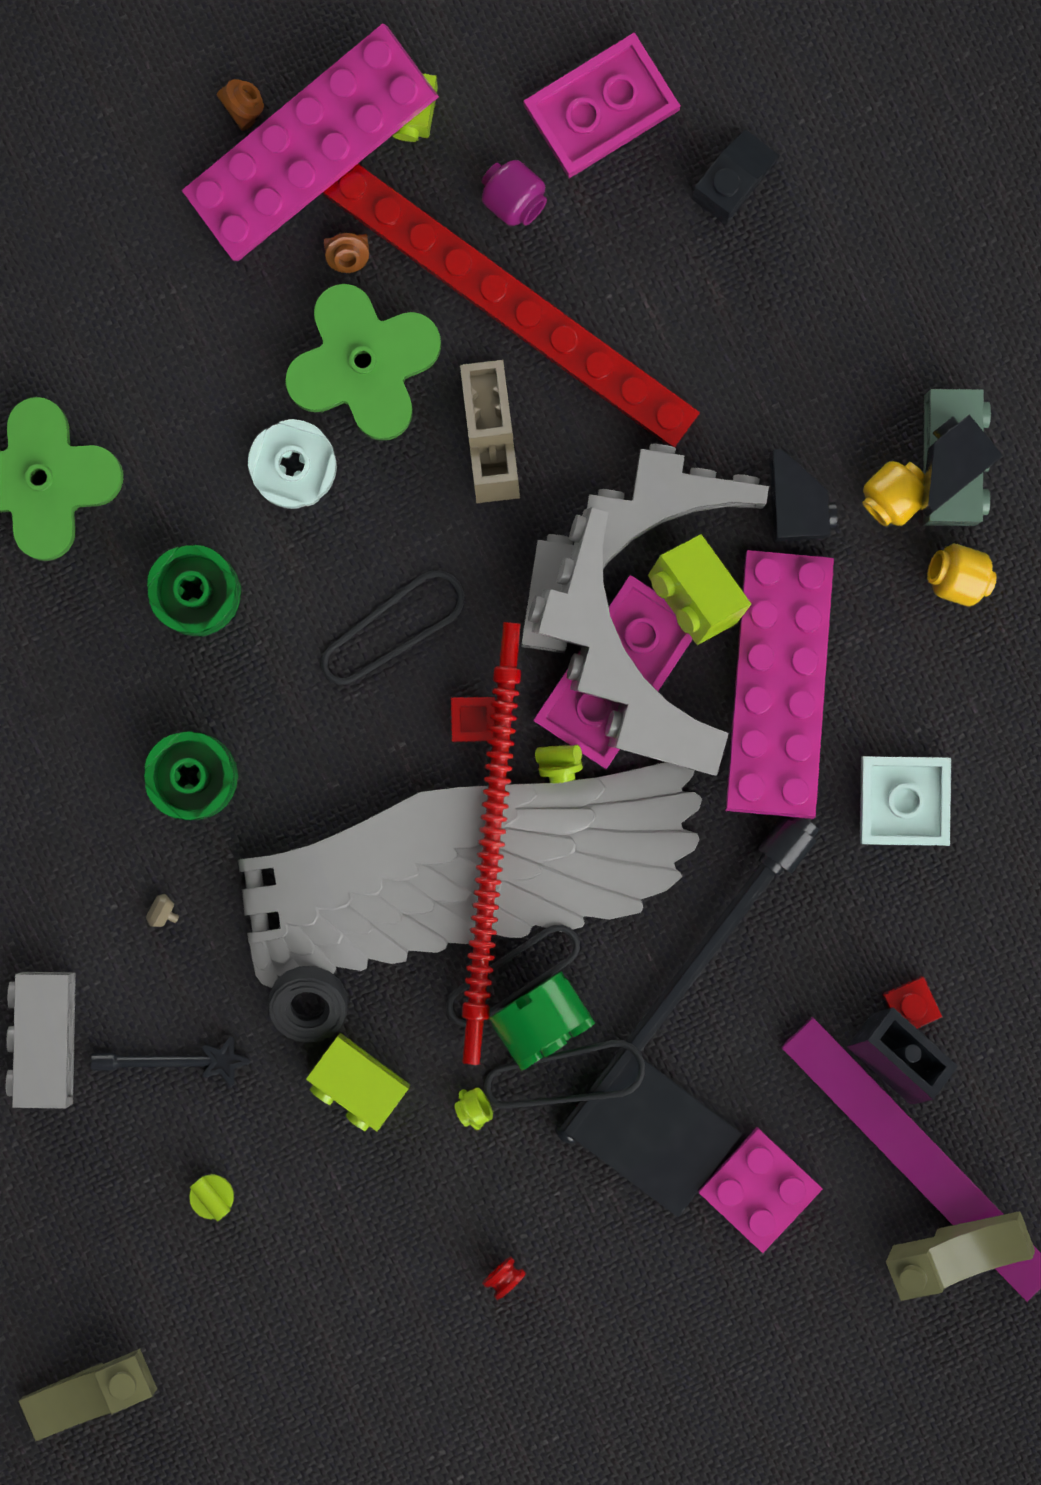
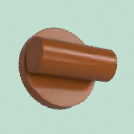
[216,79,264,131]
[324,233,369,273]

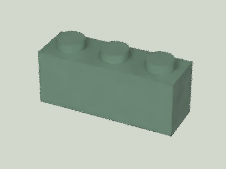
[923,389,991,526]

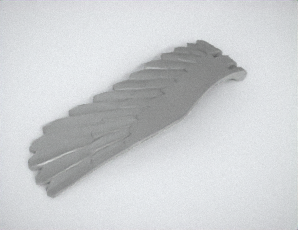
[238,762,702,988]

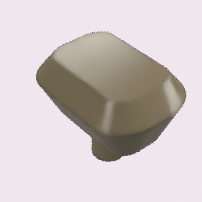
[146,894,179,927]

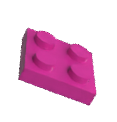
[698,1127,823,1253]

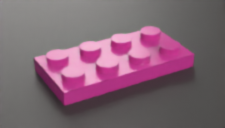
[534,575,692,769]

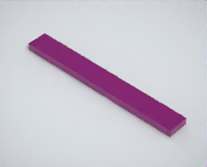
[781,1017,1041,1302]

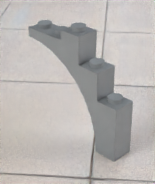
[522,444,769,654]
[528,508,729,776]

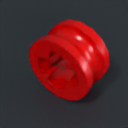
[482,1256,526,1300]

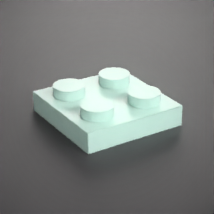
[860,756,951,846]

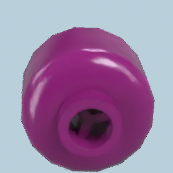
[481,160,547,226]

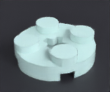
[248,419,337,509]

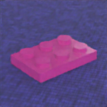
[523,32,680,178]

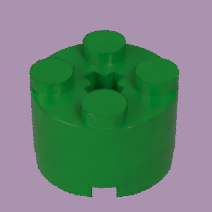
[147,545,241,636]
[144,732,239,820]
[488,971,595,1071]

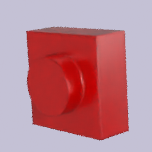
[451,697,496,742]
[882,976,942,1029]

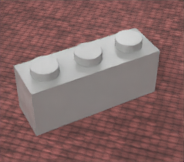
[6,972,76,1108]

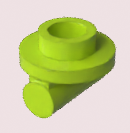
[535,745,583,783]
[190,1174,234,1222]

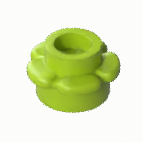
[455,1088,493,1130]

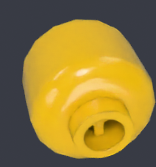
[862,461,925,527]
[927,543,996,606]

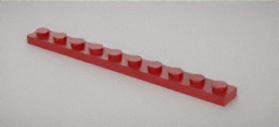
[323,164,700,447]

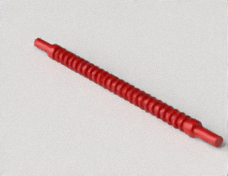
[462,622,521,1065]

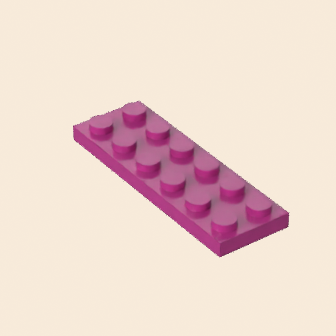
[182,24,439,261]
[726,550,834,819]

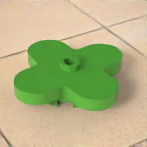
[286,284,441,441]
[0,397,123,561]

